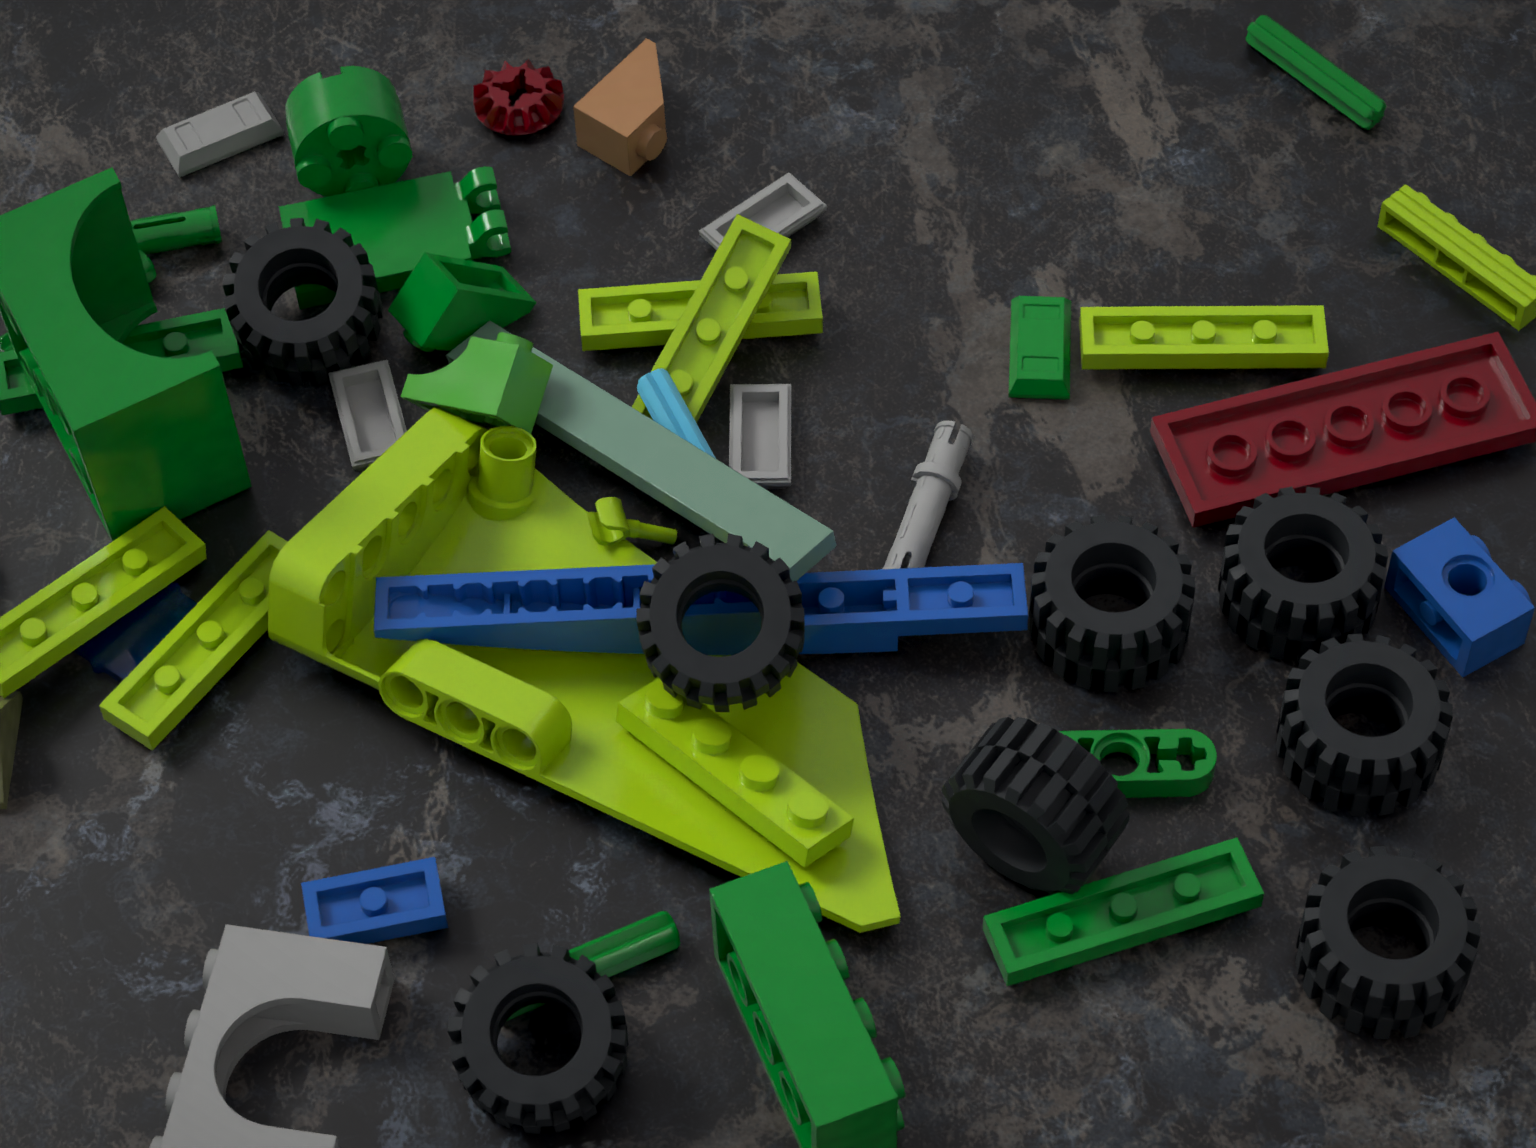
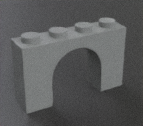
[150,924,395,1148]

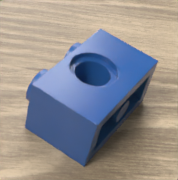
[1384,517,1535,678]

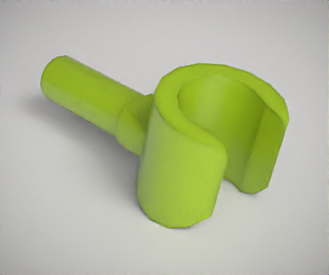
[587,497,677,546]

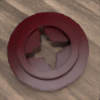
[473,59,564,135]

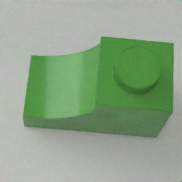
[401,332,553,434]

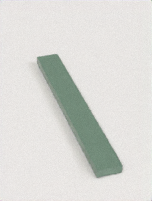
[446,321,837,582]

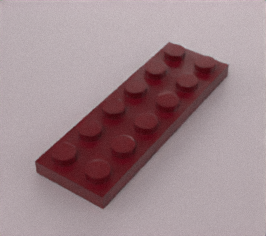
[1150,332,1536,528]

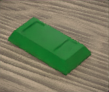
[1008,296,1071,400]

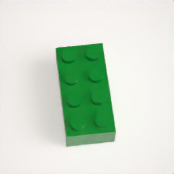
[709,861,905,1148]

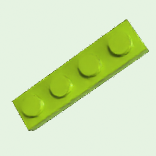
[632,214,791,423]
[578,272,823,351]
[1079,305,1329,369]
[0,506,207,699]
[99,530,288,751]
[616,678,854,868]

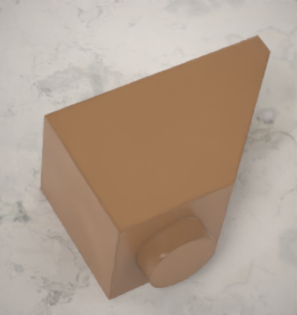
[573,38,667,177]

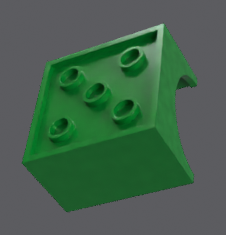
[0,167,252,542]

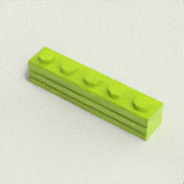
[1377,184,1536,331]

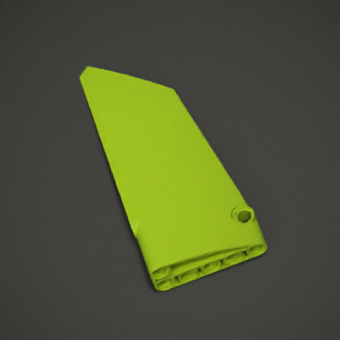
[268,407,901,933]

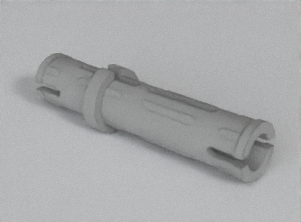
[882,421,974,569]

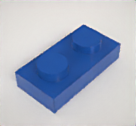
[301,857,448,944]

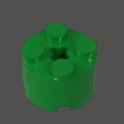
[285,66,412,197]

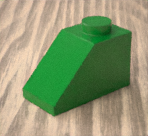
[388,252,537,352]

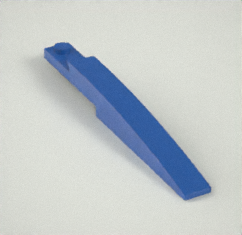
[374,563,1028,655]

